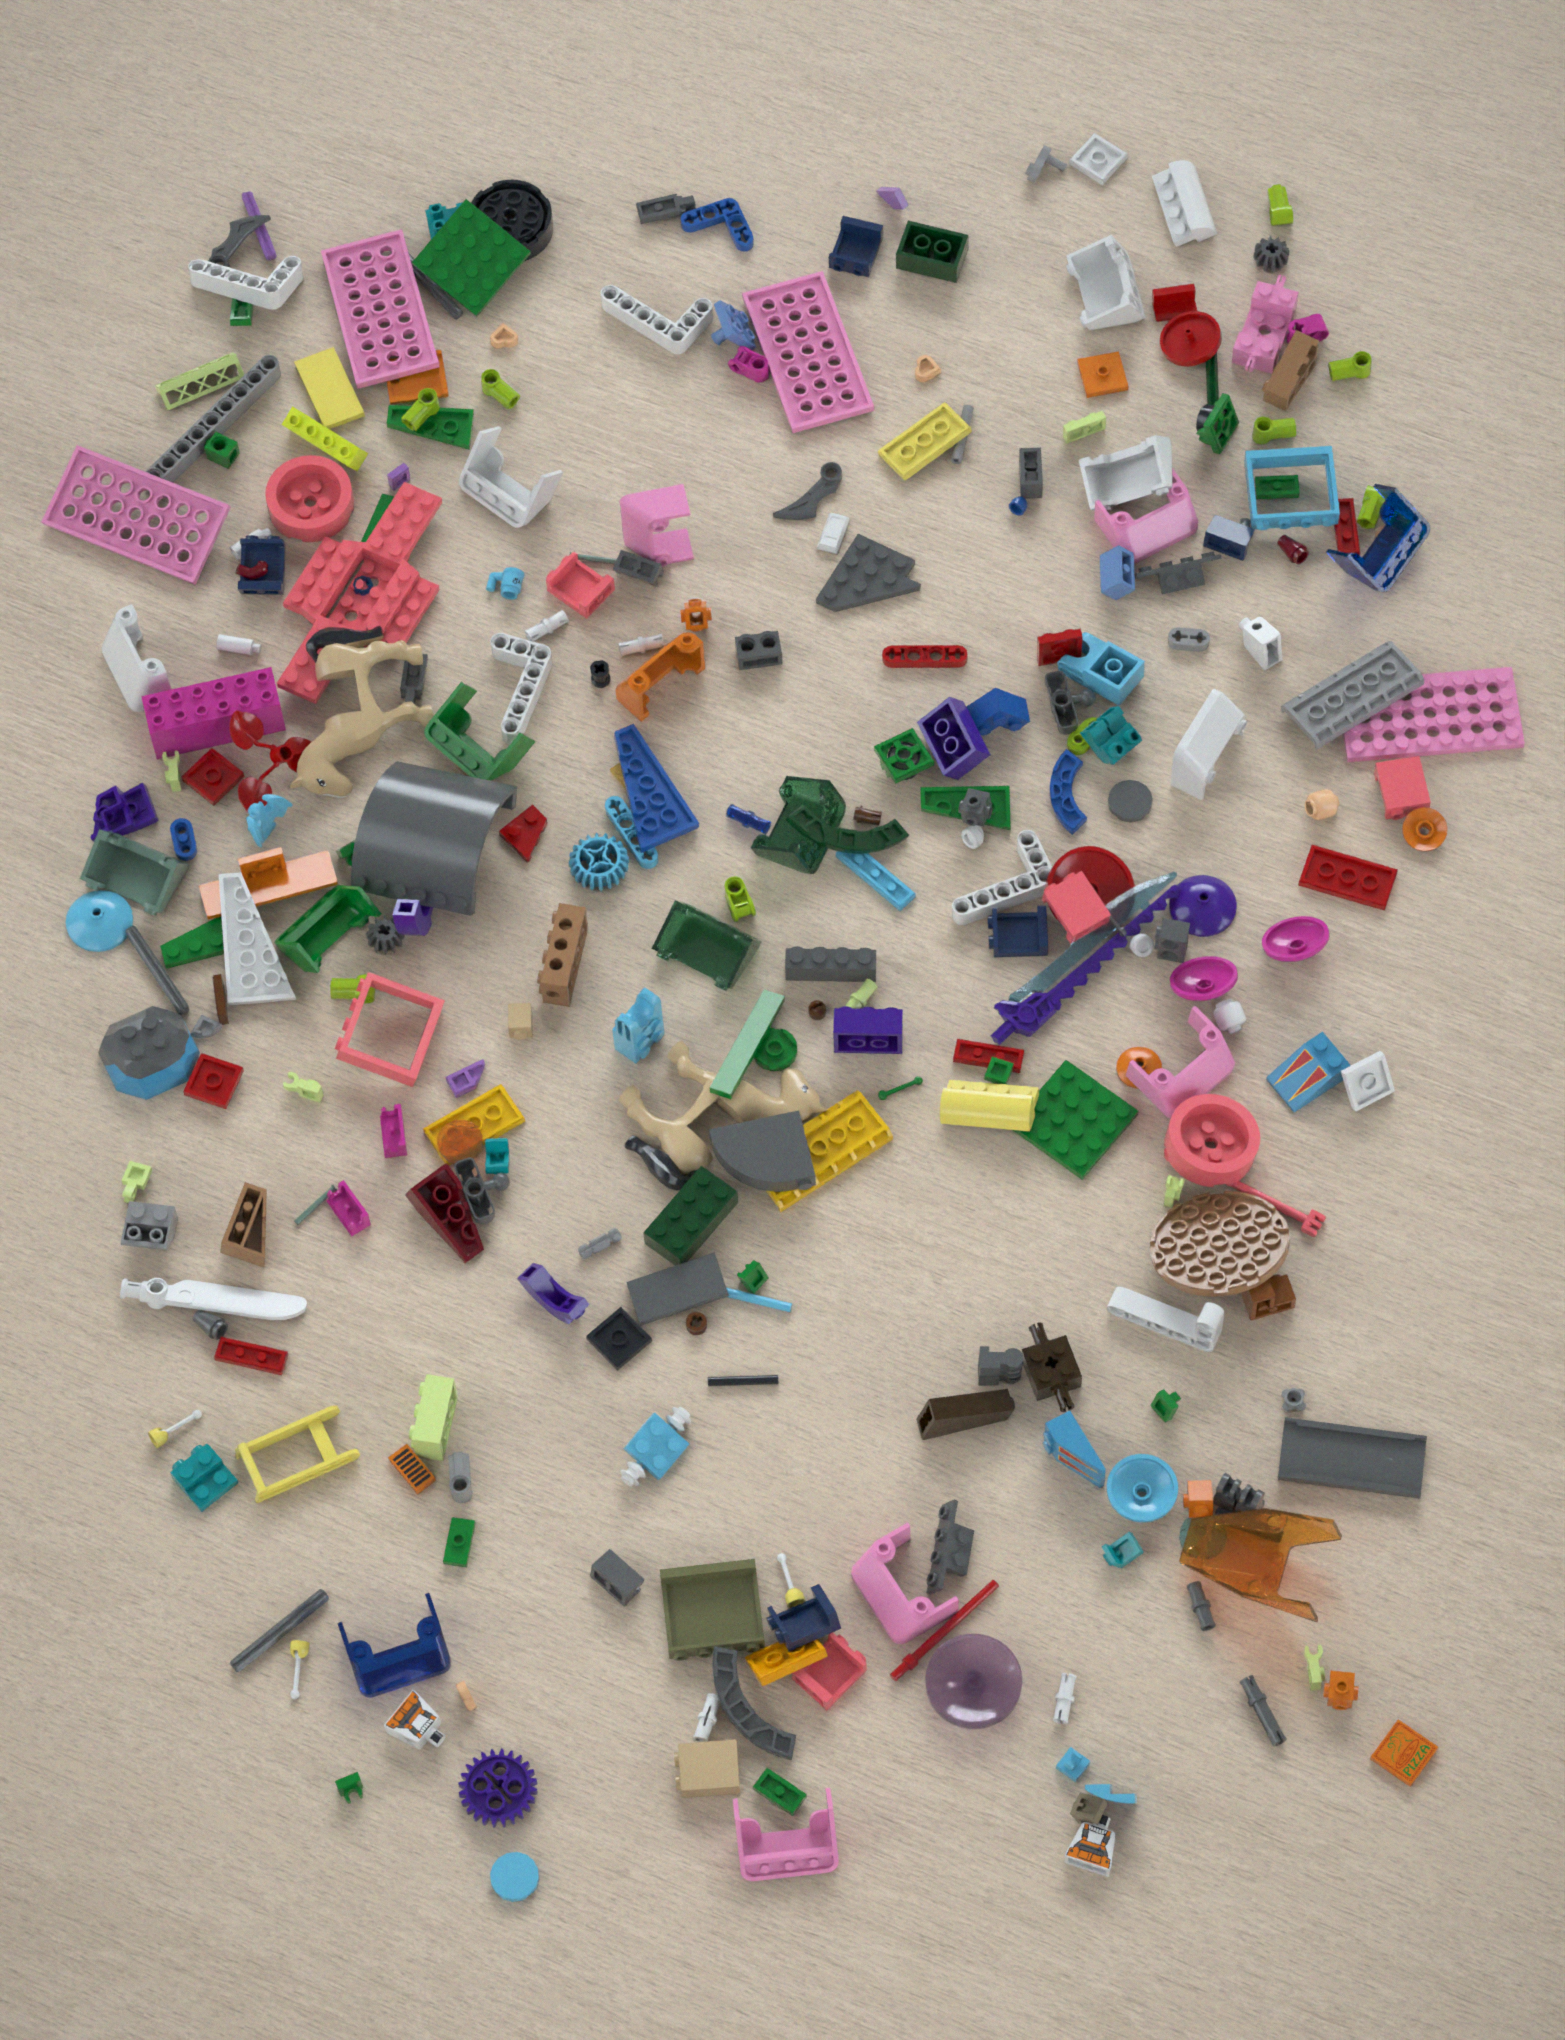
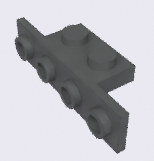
[1134,551,1222,594]
[926,1499,974,1595]

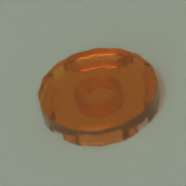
[437,1120,483,1164]

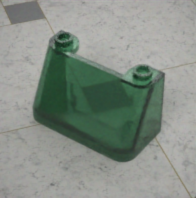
[751,776,846,874]
[651,900,762,991]

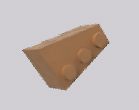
[1262,330,1319,411]
[220,1182,267,1268]

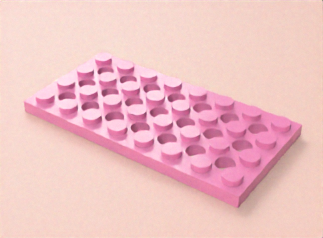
[321,229,440,389]
[742,271,874,433]
[41,445,231,585]
[1343,667,1525,762]

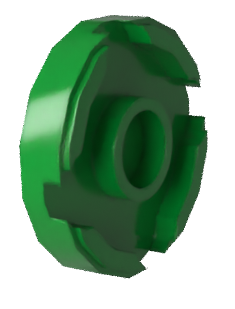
[754,1028,798,1071]

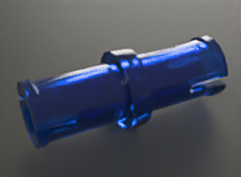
[726,804,771,835]

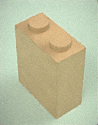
[674,1740,740,1798]

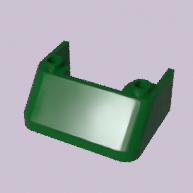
[424,682,536,781]
[274,885,382,973]

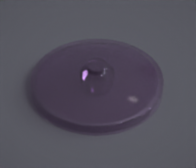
[925,1634,1022,1729]

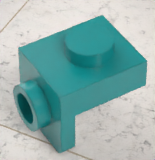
[485,1138,510,1174]
[1101,1532,1144,1569]

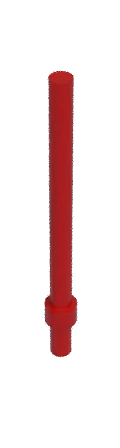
[890,1579,999,1681]

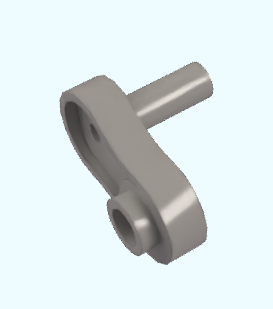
[1025,145,1067,183]

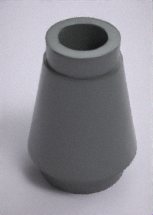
[193,1310,228,1339]

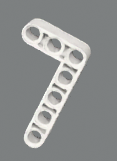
[188,256,303,309]
[601,285,713,354]
[490,633,553,745]
[952,830,1052,925]
[1107,1286,1224,1352]

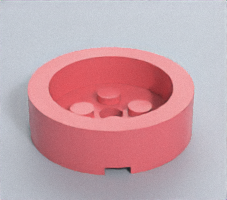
[265,455,354,542]
[1164,1094,1260,1187]

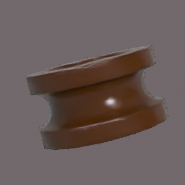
[686,1312,707,1335]

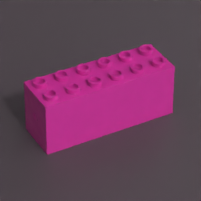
[141,667,286,760]

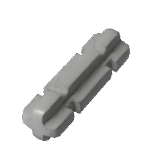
[578,1228,622,1259]

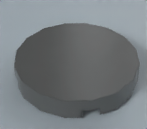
[1108,780,1153,822]

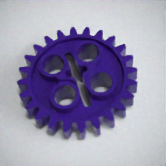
[458,1748,538,1828]

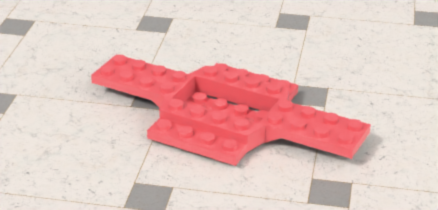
[277,482,443,704]

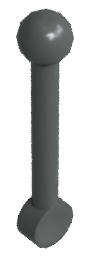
[1109,916,1127,937]

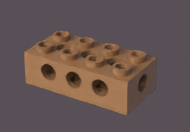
[537,903,588,1007]

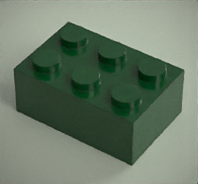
[896,220,969,283]

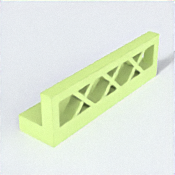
[155,352,244,410]

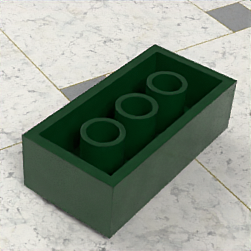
[643,1166,738,1266]

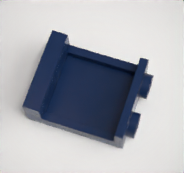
[828,216,883,277]
[238,535,286,595]
[988,905,1048,958]
[766,1584,842,1651]

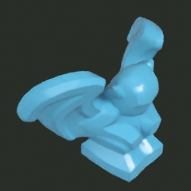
[246,794,293,848]

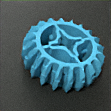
[569,832,629,891]

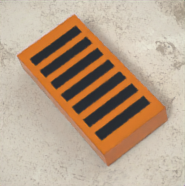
[388,1444,436,1495]

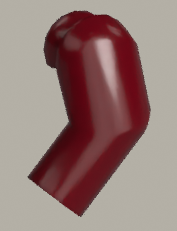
[235,560,268,580]

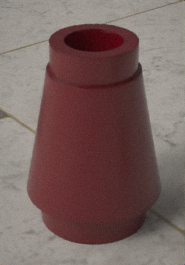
[1277,535,1309,565]

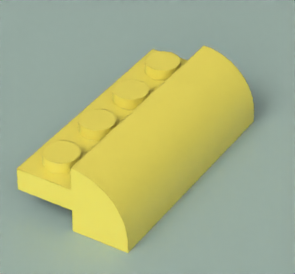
[940,1080,1039,1131]

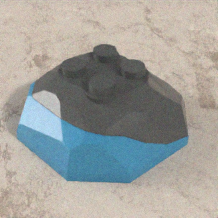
[98,1006,200,1100]

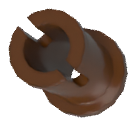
[853,805,882,826]

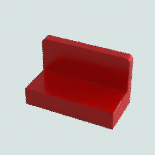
[1152,283,1197,322]

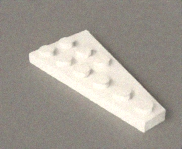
[219,872,296,1006]

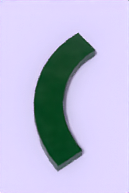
[785,804,909,854]

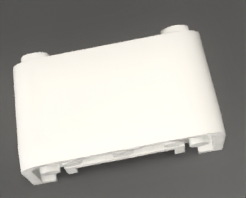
[1066,235,1145,330]
[1079,435,1173,512]
[101,604,171,712]

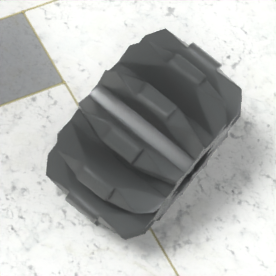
[1253,236,1290,272]
[366,916,405,955]

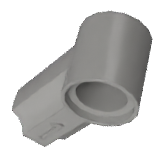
[448,1452,473,1503]

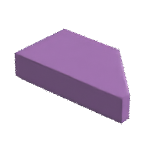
[876,187,908,210]
[446,1059,485,1098]

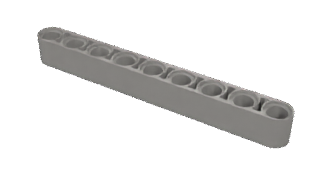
[146,355,281,493]

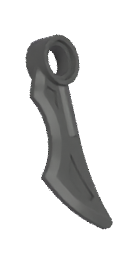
[208,215,271,268]
[773,462,842,520]

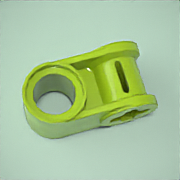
[724,876,756,922]

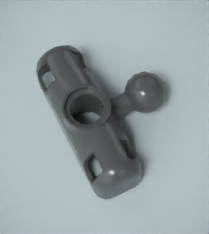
[1045,671,1096,735]
[454,1157,510,1224]

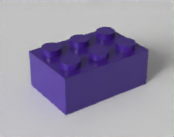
[917,697,991,780]
[833,1006,903,1054]

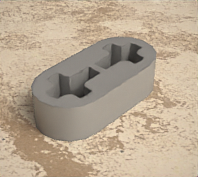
[1168,627,1210,652]

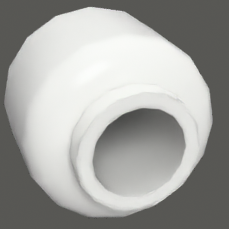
[1213,999,1246,1034]

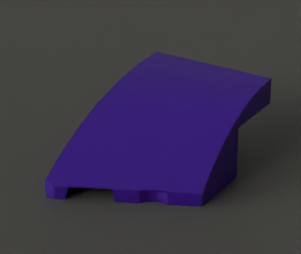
[90,782,159,842]

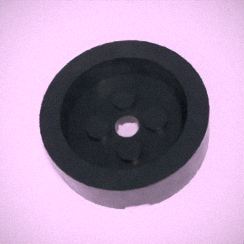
[471,179,553,261]

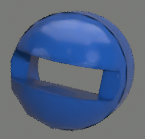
[1009,496,1027,516]

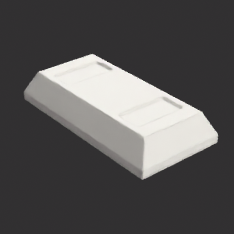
[817,513,850,554]

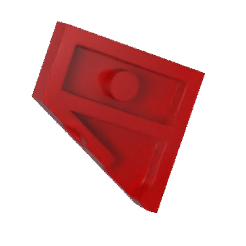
[499,804,548,863]

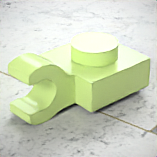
[162,751,181,792]
[283,1072,324,1103]
[122,1161,152,1203]
[1164,1175,1185,1208]
[1304,1645,1325,1691]

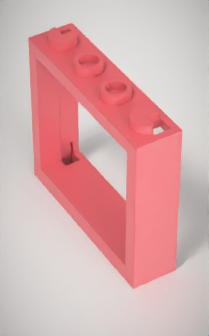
[335,972,445,1087]

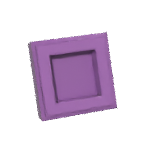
[387,463,410,491]

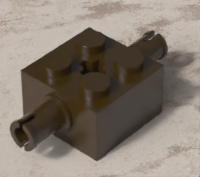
[1021,1322,1082,1412]

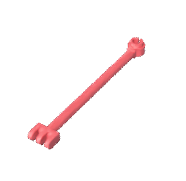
[1164,1148,1326,1237]

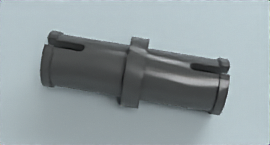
[1186,1581,1216,1631]

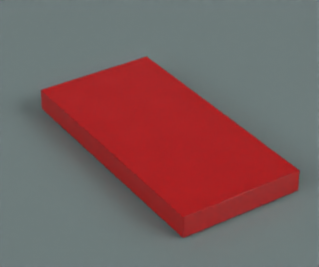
[1298,845,1398,911]

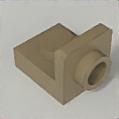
[1070,1792,1108,1825]

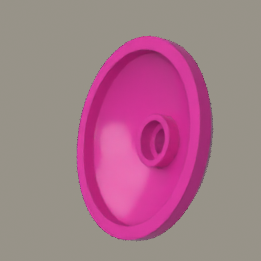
[1262,916,1330,962]
[1170,956,1238,1001]

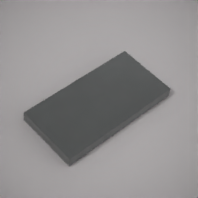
[626,1252,729,1326]

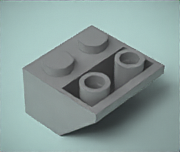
[121,1201,178,1250]

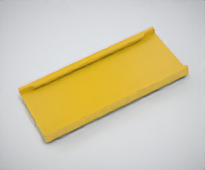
[766,1090,893,1213]

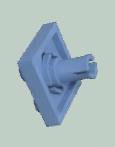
[711,300,756,350]

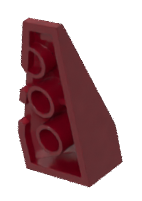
[405,1163,484,1264]

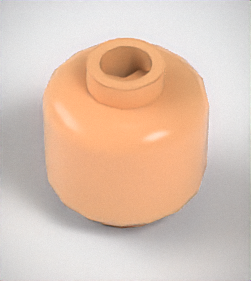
[1305,789,1339,820]

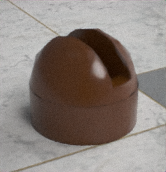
[808,1000,826,1020]

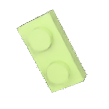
[1063,411,1106,444]

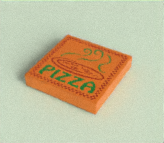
[1370,1719,1439,1787]

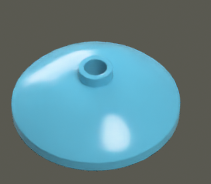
[66,890,133,952]
[1107,1454,1178,1523]

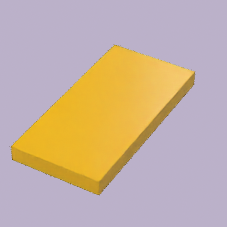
[423,1084,525,1165]

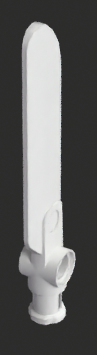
[120,1278,307,1320]

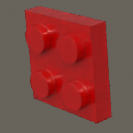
[1037,628,1082,666]
[181,748,245,806]
[183,1053,244,1109]

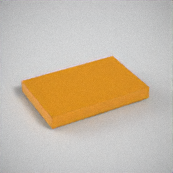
[744,1639,828,1687]

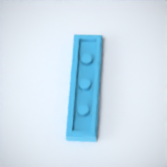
[836,851,916,911]

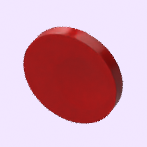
[1160,311,1222,367]

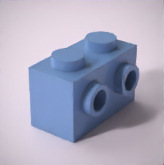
[1100,545,1135,600]

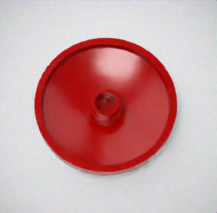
[1046,846,1135,936]

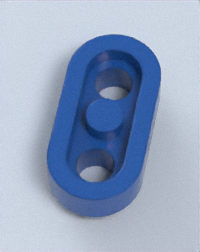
[170,818,197,861]

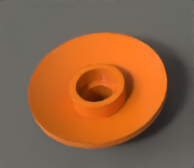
[1402,807,1447,852]
[1116,1047,1162,1089]

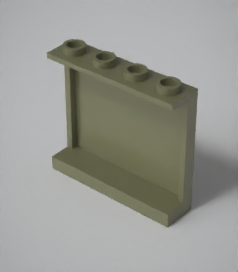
[660,1559,765,1661]

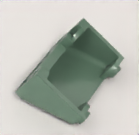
[80,829,189,916]

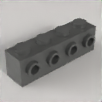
[785,946,877,982]

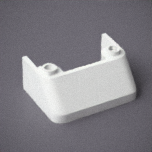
[459,426,563,528]
[1171,689,1247,800]

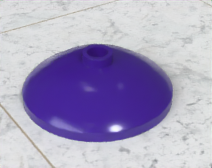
[1169,875,1237,937]

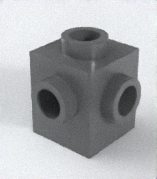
[958,788,992,827]

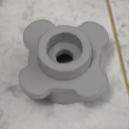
[1281,1388,1306,1412]

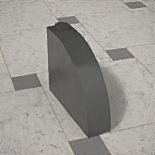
[709,1110,816,1192]

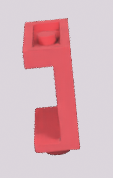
[546,551,615,619]
[1374,756,1431,820]
[1042,871,1111,944]
[791,1632,867,1711]

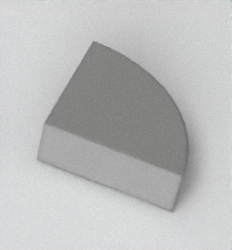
[191,1015,222,1038]

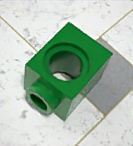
[204,432,240,469]

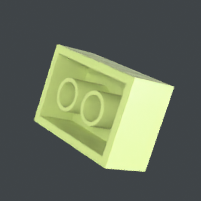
[409,1374,458,1461]

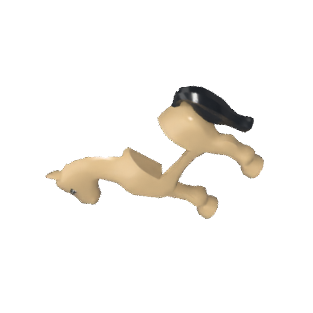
[290,625,433,798]
[619,1041,828,1190]

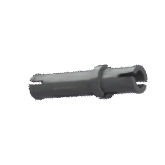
[1239,1675,1287,1747]

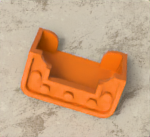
[615,632,705,722]

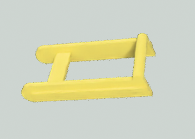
[235,1405,360,1503]

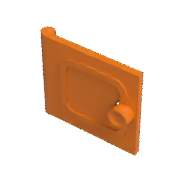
[387,350,449,405]

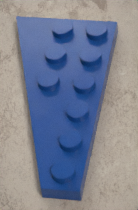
[614,724,700,853]

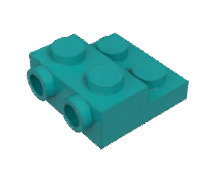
[170,1443,239,1512]

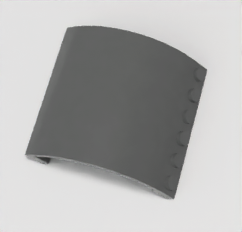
[351,761,517,916]

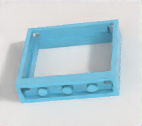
[1244,446,1340,530]

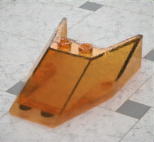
[1179,1508,1342,1622]

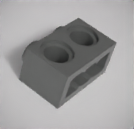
[1019,447,1043,499]
[735,631,783,671]
[1154,918,1190,963]

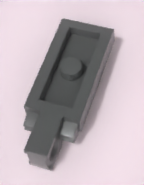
[636,194,696,224]
[400,654,428,704]

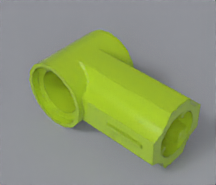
[1267,184,1293,226]
[1328,351,1372,381]
[481,369,520,409]
[401,388,440,431]
[1252,416,1296,445]
[1357,485,1389,529]
[330,974,375,1004]

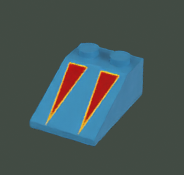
[1266,1031,1351,1113]
[1043,1411,1106,1488]

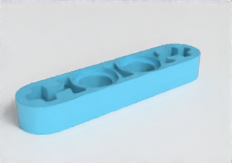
[605,796,658,869]

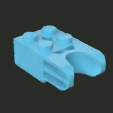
[1057,632,1145,706]
[612,987,664,1064]

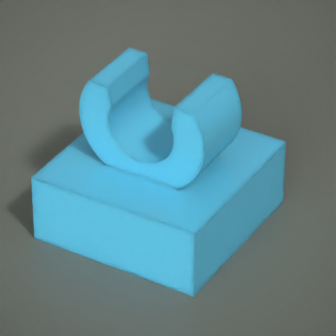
[1056,1747,1090,1783]

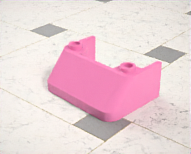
[1094,468,1198,564]
[619,484,694,567]
[1126,1006,1235,1119]
[851,1523,959,1644]
[733,1788,839,1881]

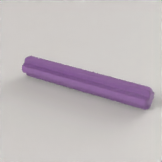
[242,191,277,261]

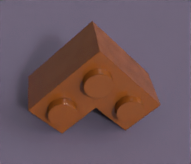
[1241,1274,1296,1321]

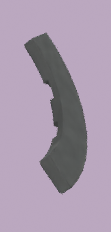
[712,1646,796,1760]

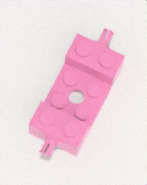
[1232,275,1299,374]

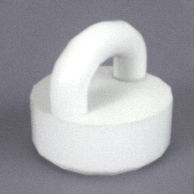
[961,825,984,849]
[1129,934,1154,957]

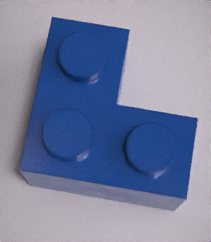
[966,688,1030,736]

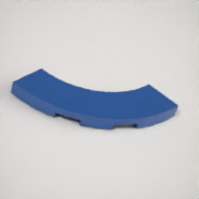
[1050,749,1087,835]

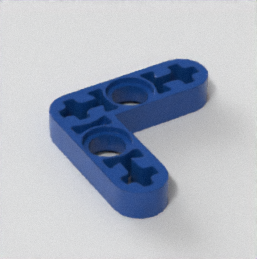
[681,198,754,252]

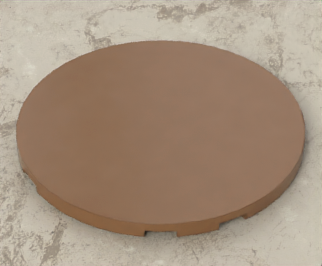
[1150,1191,1290,1297]

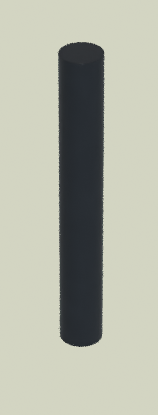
[708,1375,778,1386]

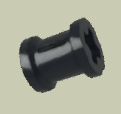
[590,660,611,688]

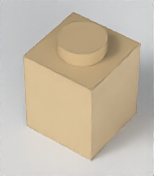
[508,1003,533,1040]

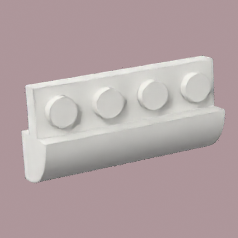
[1152,160,1217,247]

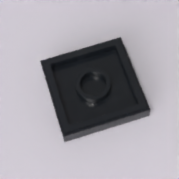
[586,1307,652,1371]

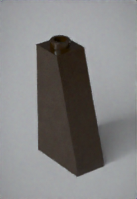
[916,1389,1015,1440]

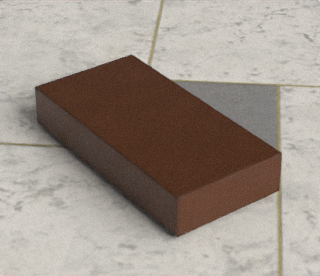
[212,974,229,1025]

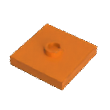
[1077,351,1129,398]

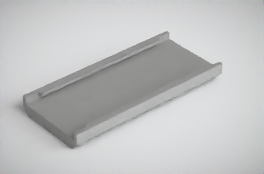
[1281,641,1424,749]

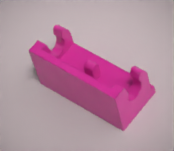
[380,1104,408,1158]
[327,1180,371,1237]

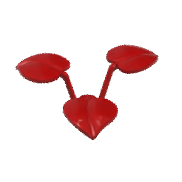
[229,710,312,813]

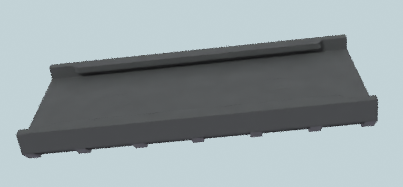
[1278,1417,1427,1499]

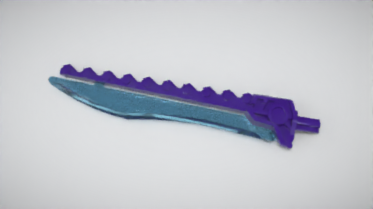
[990,871,1181,1045]

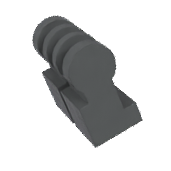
[978,1346,1023,1386]
[1213,1473,1265,1519]

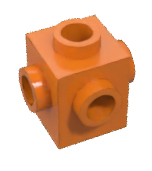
[680,599,712,632]
[1323,1670,1359,1710]

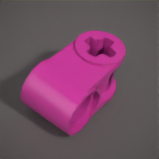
[1286,313,1329,344]
[728,346,769,383]

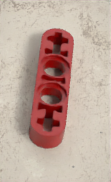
[882,645,968,668]

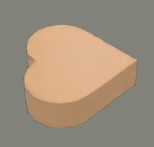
[490,323,518,349]
[915,355,941,382]
[456,1680,477,1711]

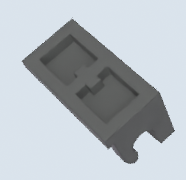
[613,550,664,587]
[590,1549,644,1607]

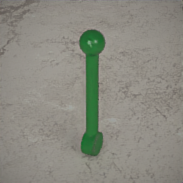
[878,1076,923,1100]

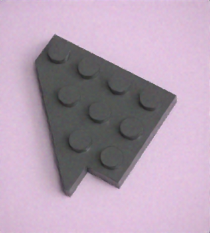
[816,534,921,612]

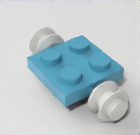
[620,1407,691,1487]

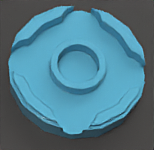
[490,1852,539,1902]

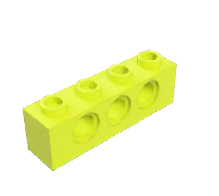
[281,406,369,472]

